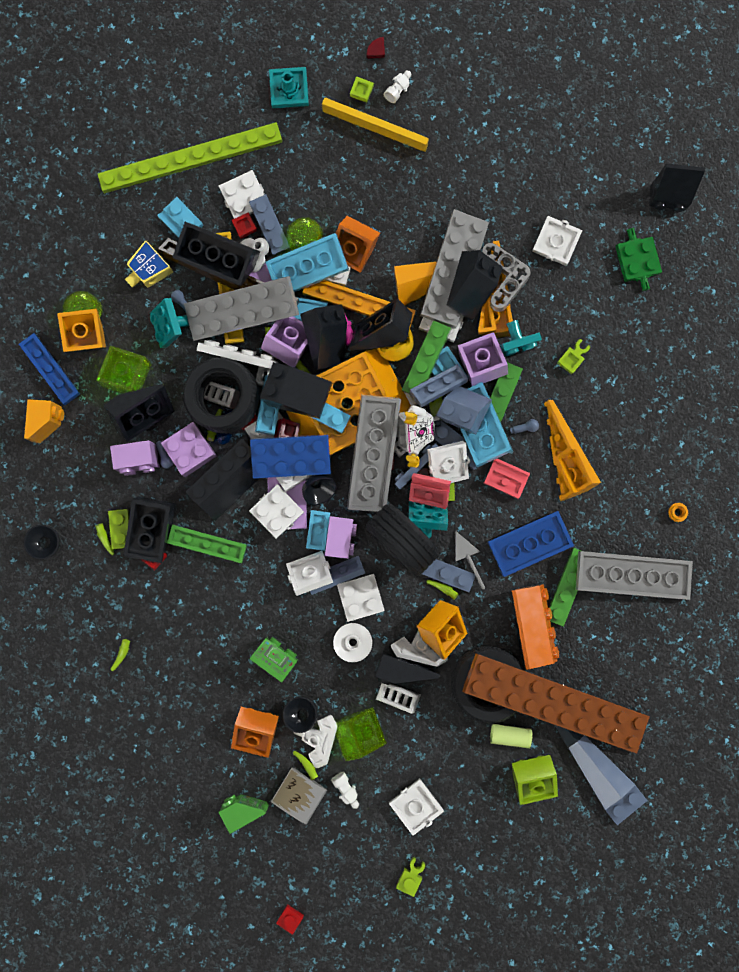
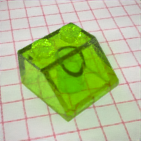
[336,707,387,761]

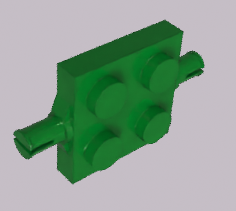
[615,228,662,291]

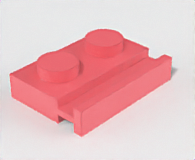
[483,459,530,499]
[409,473,451,509]

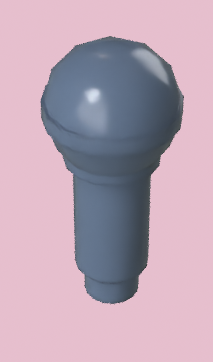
[171,290,187,312]
[510,419,539,434]
[156,441,174,469]

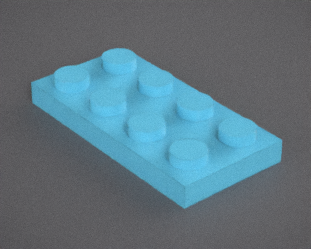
[266,233,349,292]
[460,382,513,467]

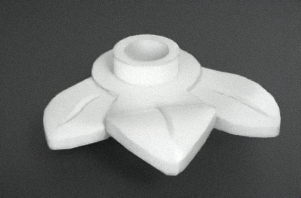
[240,238,269,273]

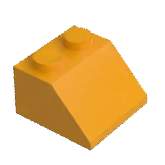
[57,309,106,352]
[24,400,64,443]
[417,600,468,660]

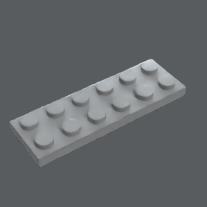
[420,209,489,328]
[184,276,299,341]
[347,394,401,512]
[576,551,693,600]

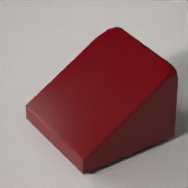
[274,418,300,438]

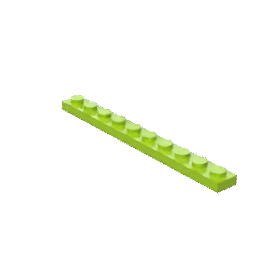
[97,122,282,193]

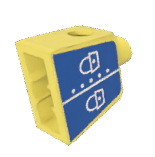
[125,241,173,288]

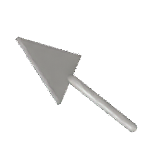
[455,531,485,589]

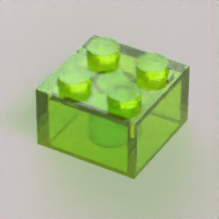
[96,346,151,394]

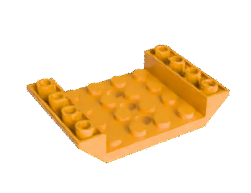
[286,348,411,458]

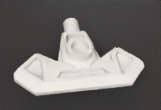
[391,631,448,667]
[294,715,338,768]

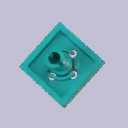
[269,67,309,108]
[150,298,189,348]
[500,320,542,357]
[408,501,448,538]

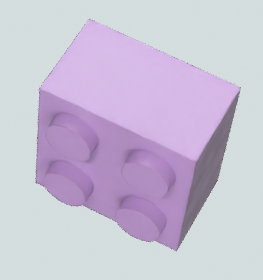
[261,316,309,367]
[458,332,508,386]
[161,422,217,477]
[110,440,160,476]
[325,516,357,559]

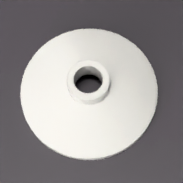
[333,623,372,662]

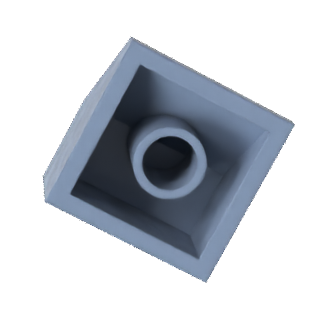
[437,387,492,435]

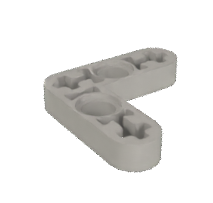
[482,243,530,312]

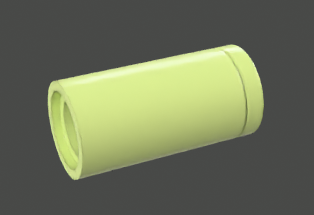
[490,724,532,749]

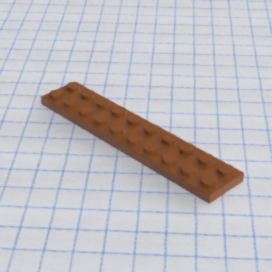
[462,653,650,754]

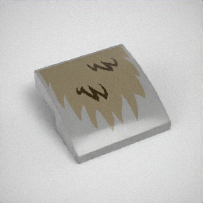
[271,768,327,824]

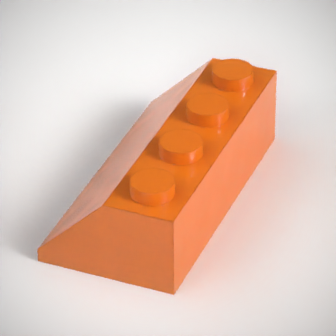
[512,584,559,670]

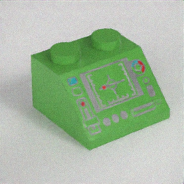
[250,637,298,682]
[218,794,269,834]

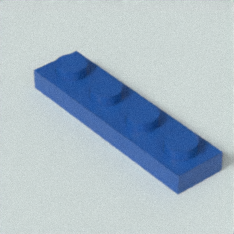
[19,333,80,405]

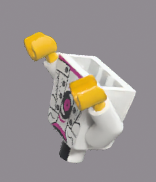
[397,405,441,468]

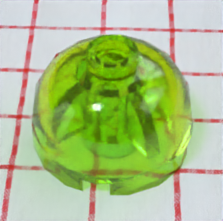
[286,217,324,250]
[62,291,103,317]

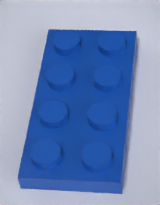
[250,434,331,478]
[488,511,574,577]

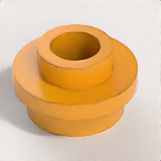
[668,503,688,522]

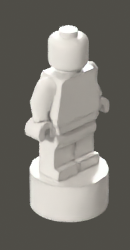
[384,71,411,103]
[331,772,359,809]

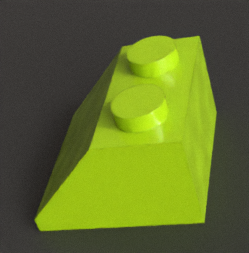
[512,755,558,805]

